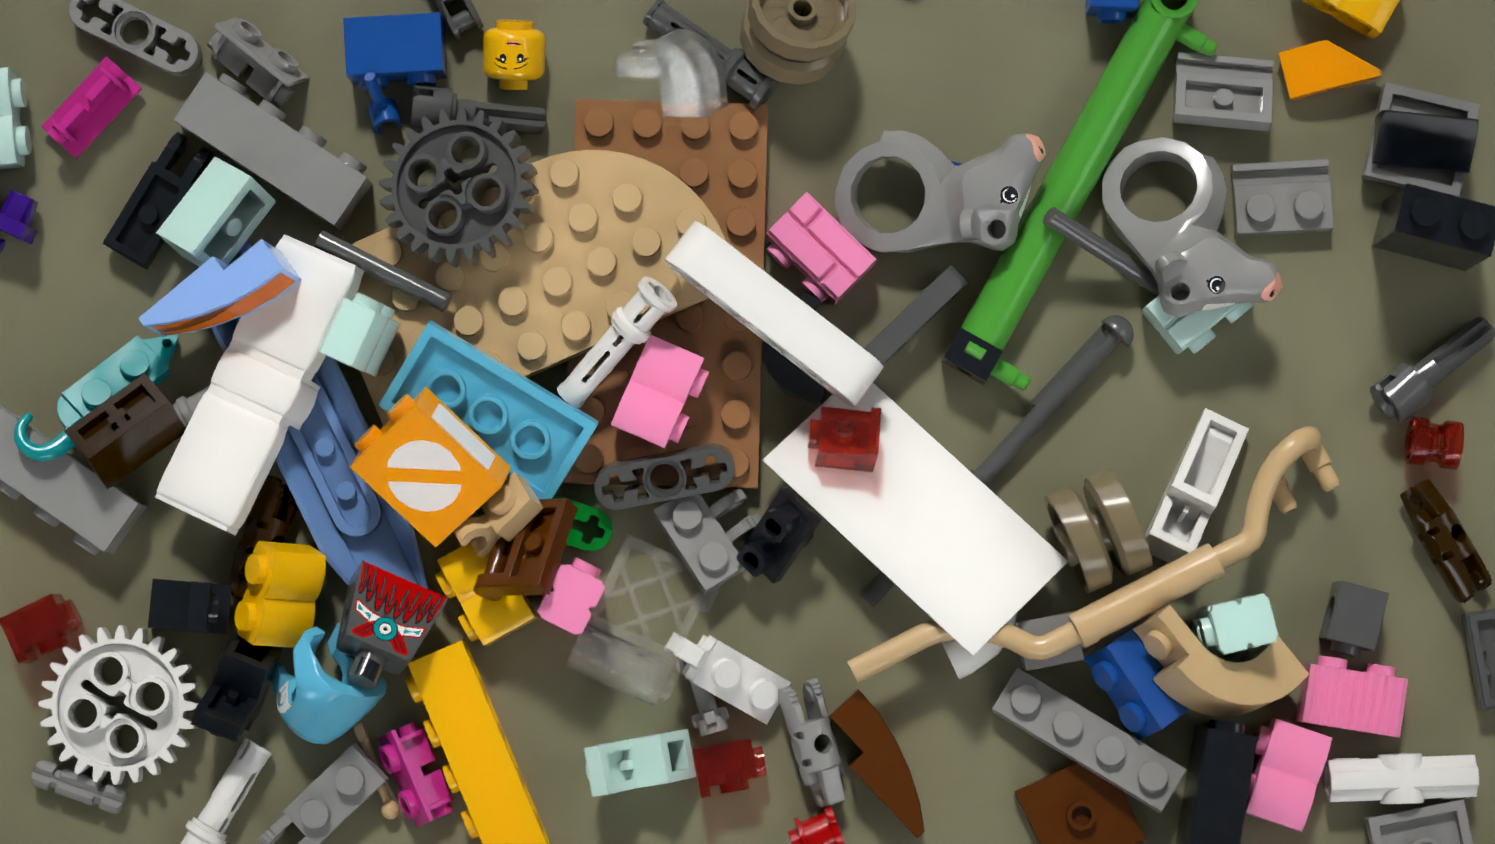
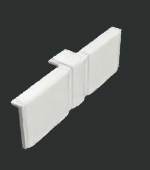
[155,234,365,536]

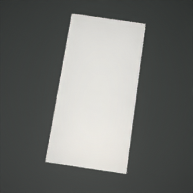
[762,383,1068,656]

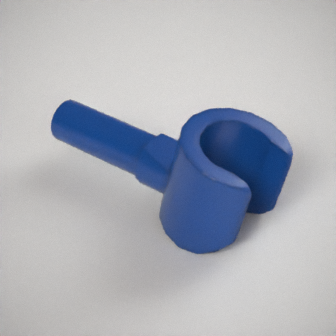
[364,72,402,135]

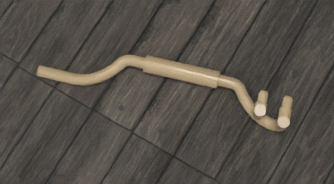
[847,426,1340,683]

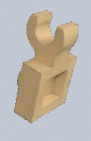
[454,471,543,558]

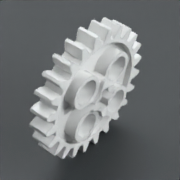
[38,625,199,785]

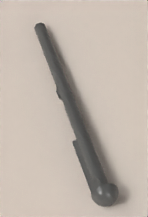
[859,315,1134,607]

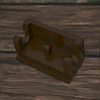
[64,373,186,489]

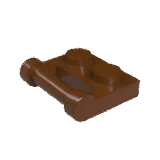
[473,498,578,601]

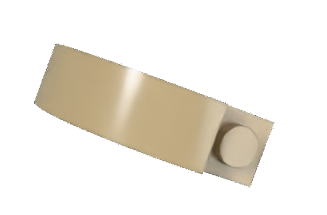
[1133,605,1309,717]

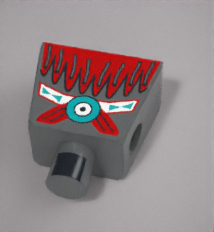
[336,560,448,689]

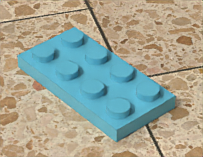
[378,320,598,499]

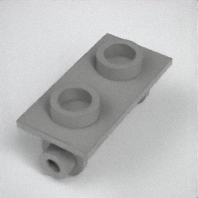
[207,18,309,106]

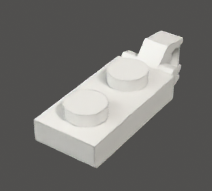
[664,632,791,725]

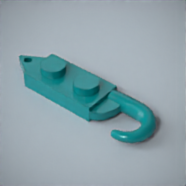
[14,334,179,462]

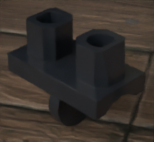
[736,486,822,584]

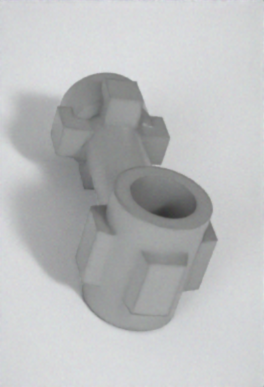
[675,643,730,736]

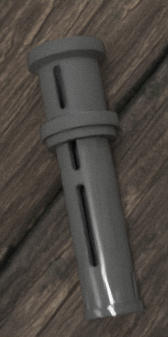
[643,0,779,111]

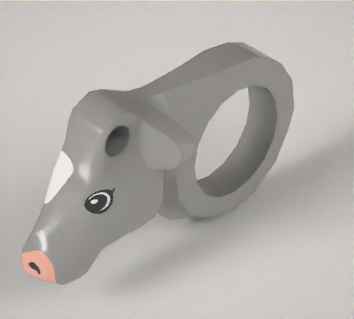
[834,130,1046,253]
[1102,137,1283,318]

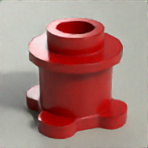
[787,806,845,844]

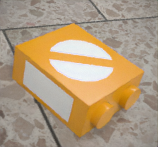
[350,387,511,548]

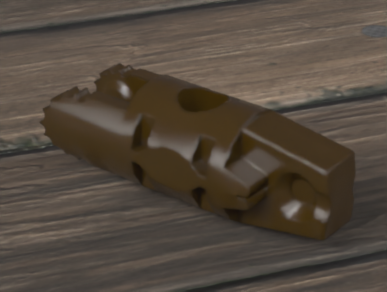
[228,475,298,598]
[1400,479,1493,604]

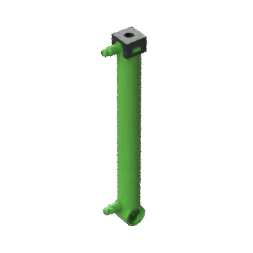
[941,0,1218,391]

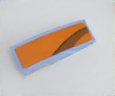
[138,239,301,336]

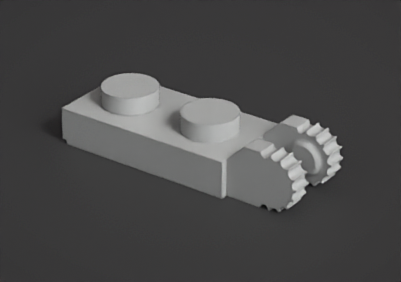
[258,743,389,844]

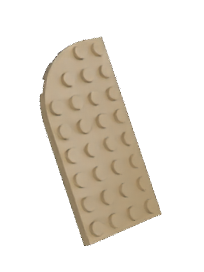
[351,150,728,426]

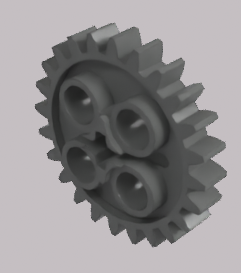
[379,107,539,267]

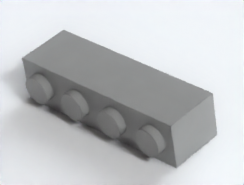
[173,72,373,232]
[0,404,147,555]

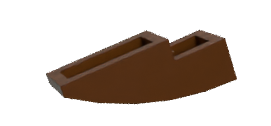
[829,689,925,838]

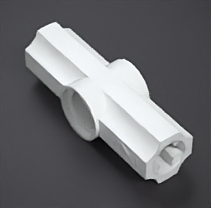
[1323,753,1479,804]

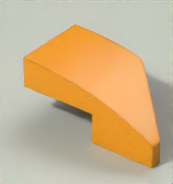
[1278,40,1383,100]

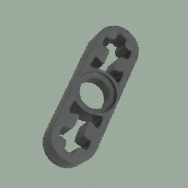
[864,265,969,366]
[594,443,735,510]

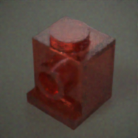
[807,406,881,472]
[0,594,83,664]
[692,738,767,798]

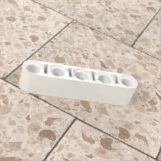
[664,221,884,407]

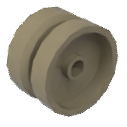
[740,0,856,85]
[1045,468,1153,594]

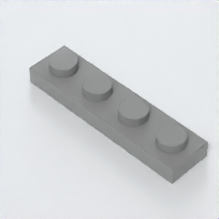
[992,667,1187,814]

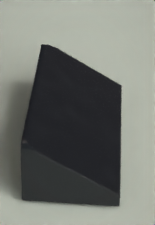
[1372,110,1479,173]

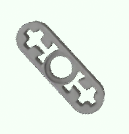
[69,0,202,77]

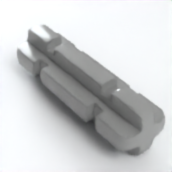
[30,760,127,814]

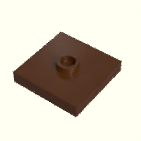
[1014,762,1146,844]

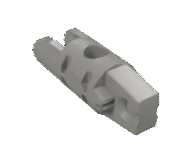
[778,678,845,807]

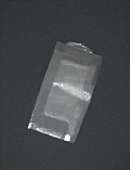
[615,29,728,118]

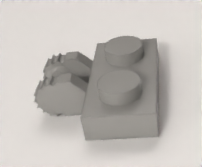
[652,489,761,595]

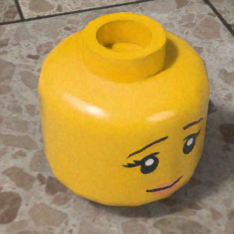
[483,19,546,90]

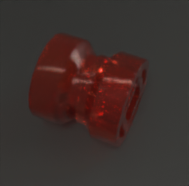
[1405,416,1464,470]

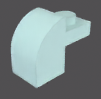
[584,729,696,797]

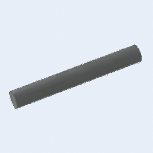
[1043,207,1159,296]
[315,231,452,312]

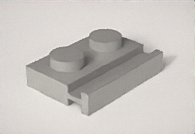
[1172,52,1274,131]
[1230,159,1334,236]

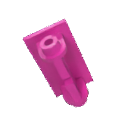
[41,56,142,159]
[378,721,454,827]

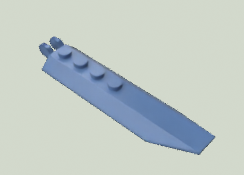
[211,239,428,589]

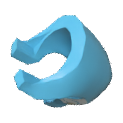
[271,623,387,745]

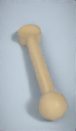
[353,721,400,820]

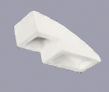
[1145,408,1249,563]

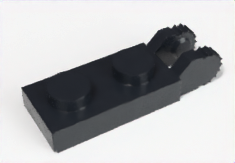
[103,132,213,270]

